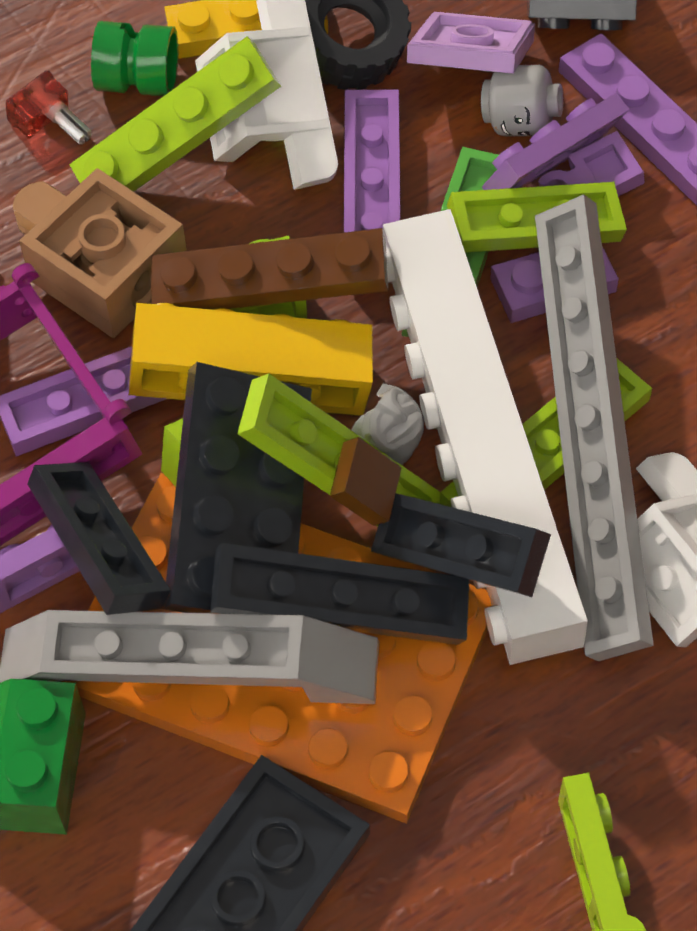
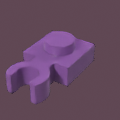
[538,131,645,196]

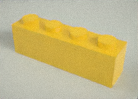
[128,303,373,415]

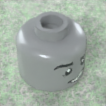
[481,65,563,137]

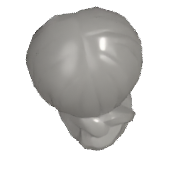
[351,383,424,465]

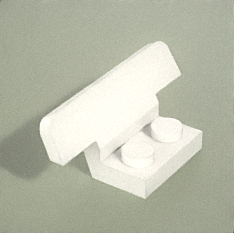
[195,0,338,190]
[636,452,697,647]

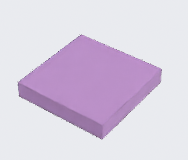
[407,12,535,74]

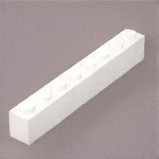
[383,209,588,665]

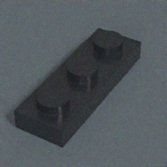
[27,462,171,615]
[371,493,551,598]

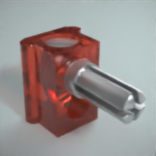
[5,70,92,144]

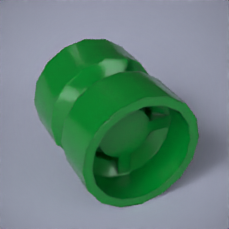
[91,21,179,96]

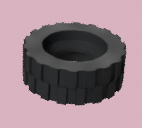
[305,0,411,90]

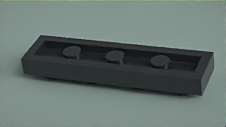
[210,543,469,645]

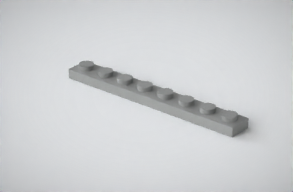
[535,194,654,661]

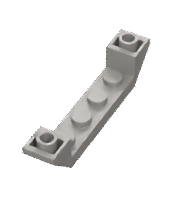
[0,610,379,704]

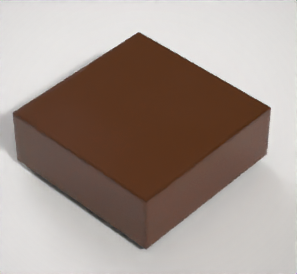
[330,437,402,526]

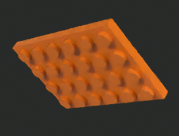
[60,473,492,824]

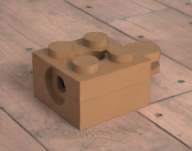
[13,168,187,339]

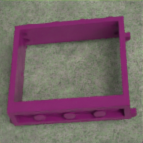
[0,263,142,546]

